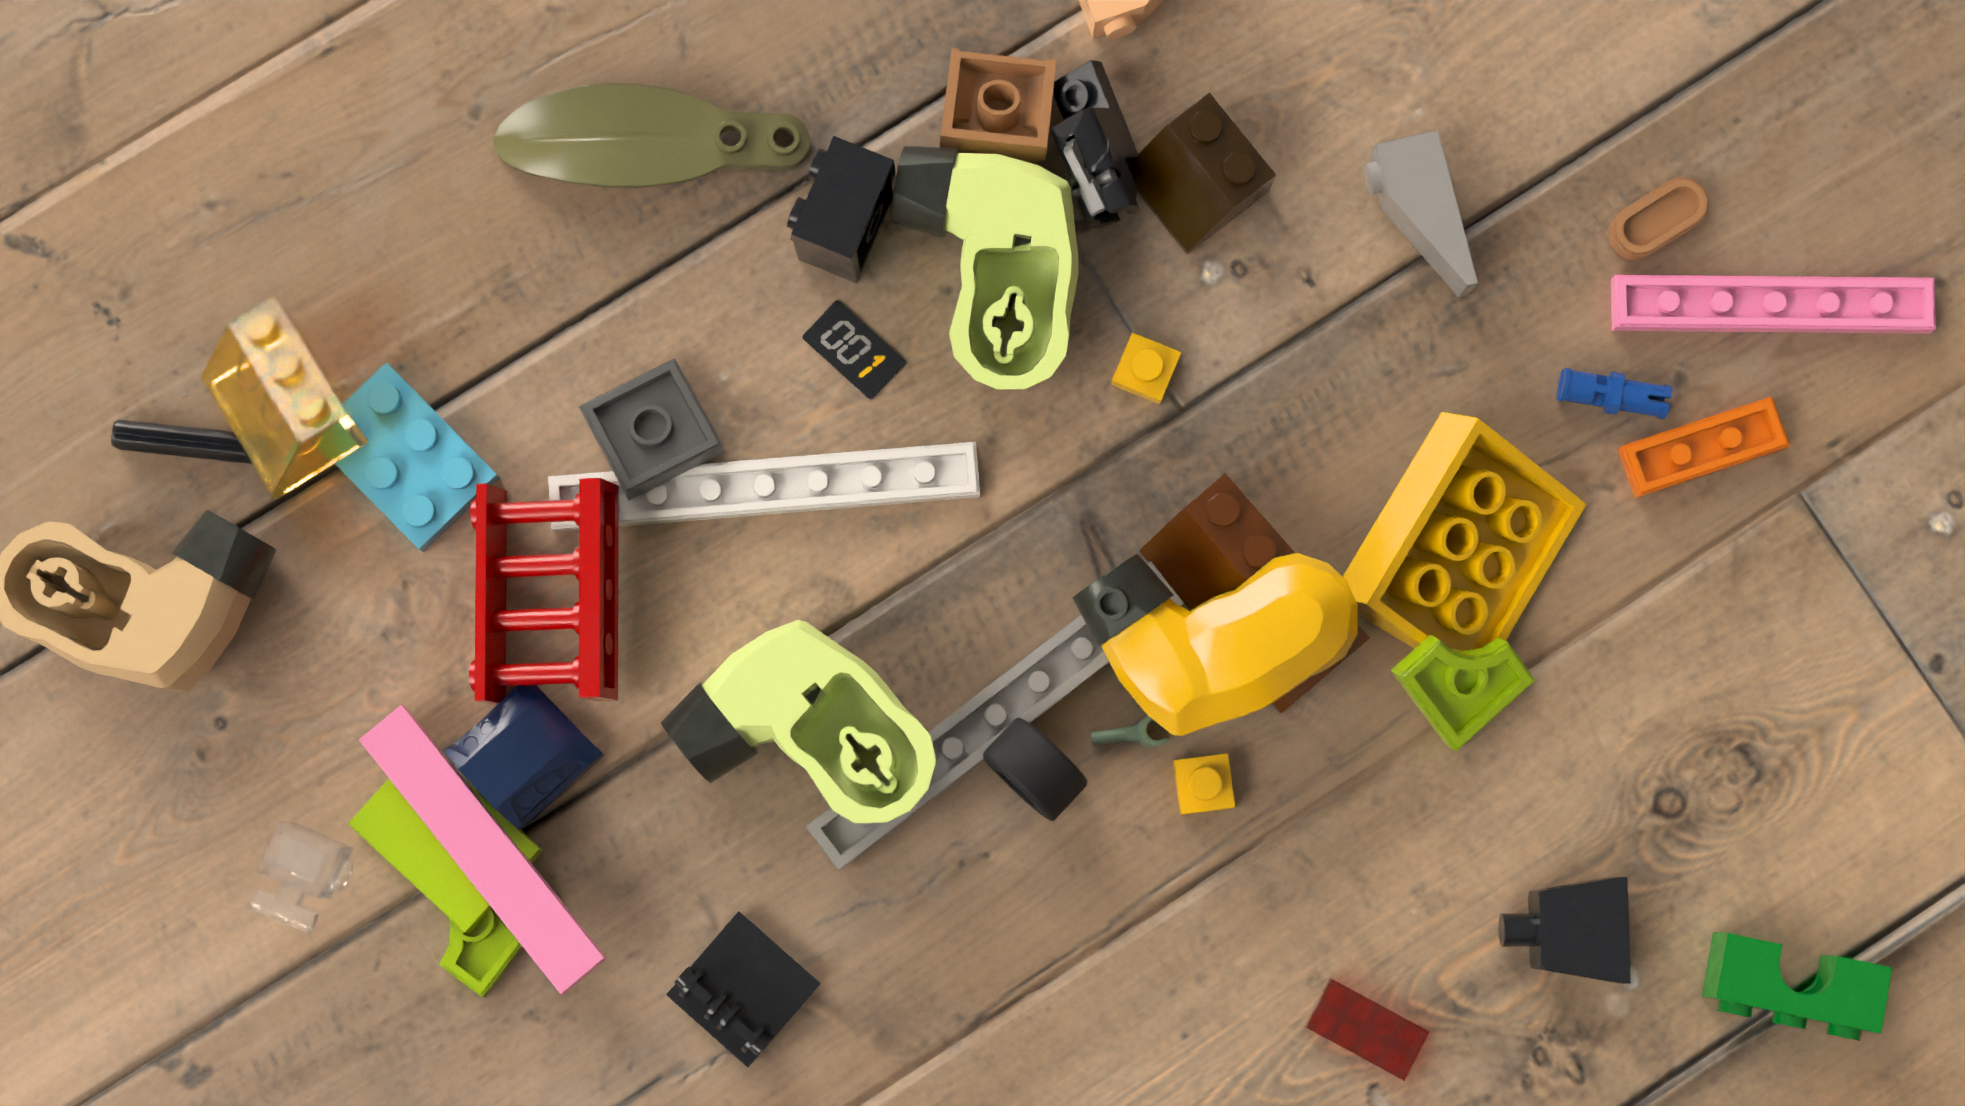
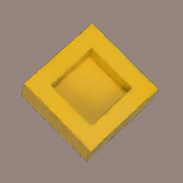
[1111,332,1181,405]
[1173,753,1236,815]

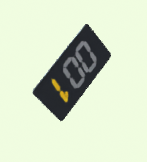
[803,300,905,399]

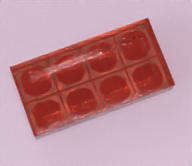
[1304,978,1429,1081]

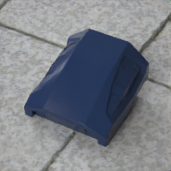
[444,685,604,830]

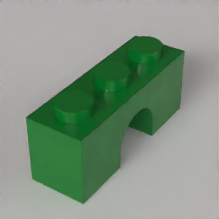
[1702,932,1892,1041]

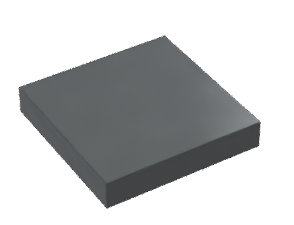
[579,358,725,501]

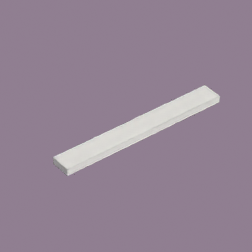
[548,442,980,532]

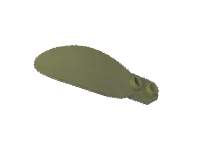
[493,83,810,188]

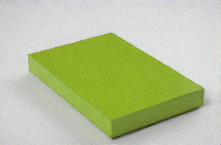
[348,775,544,933]

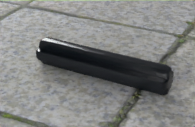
[111,420,273,465]

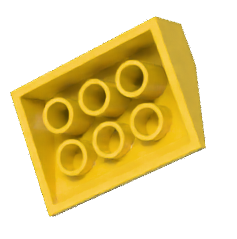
[1343,412,1587,651]

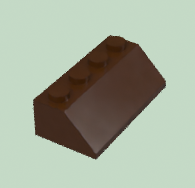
[1139,473,1370,714]

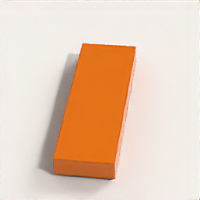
[1617,396,1790,499]

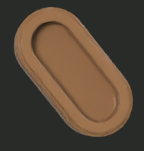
[1608,177,1709,261]

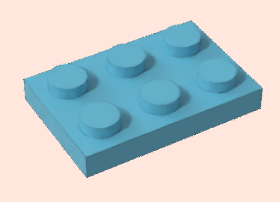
[308,362,500,552]

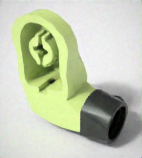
[891,146,1079,390]
[661,620,936,823]

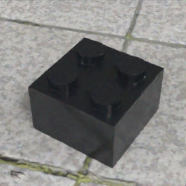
[787,136,896,283]

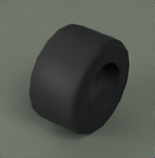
[983,717,1087,821]

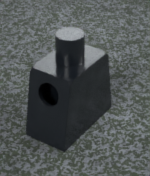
[1498,877,1631,984]

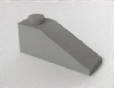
[1364,130,1478,297]

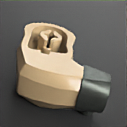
[0,509,277,693]

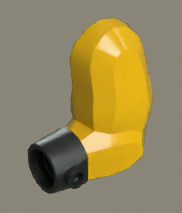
[1072,553,1358,736]

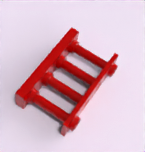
[469,478,619,704]

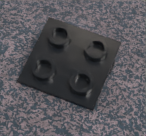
[666,911,821,1067]

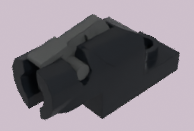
[1051,60,1140,228]

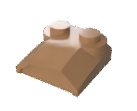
[940,48,1057,165]

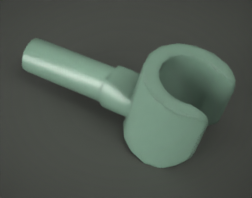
[1091,716,1170,748]

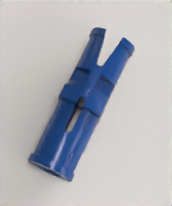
[1557,367,1672,420]

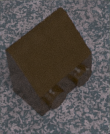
[1128,92,1276,254]

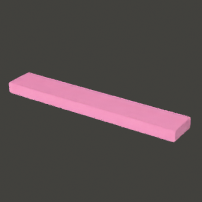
[1611,275,1936,334]
[359,705,607,995]

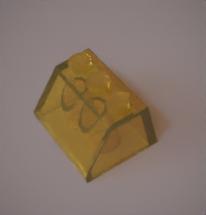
[201,296,369,500]

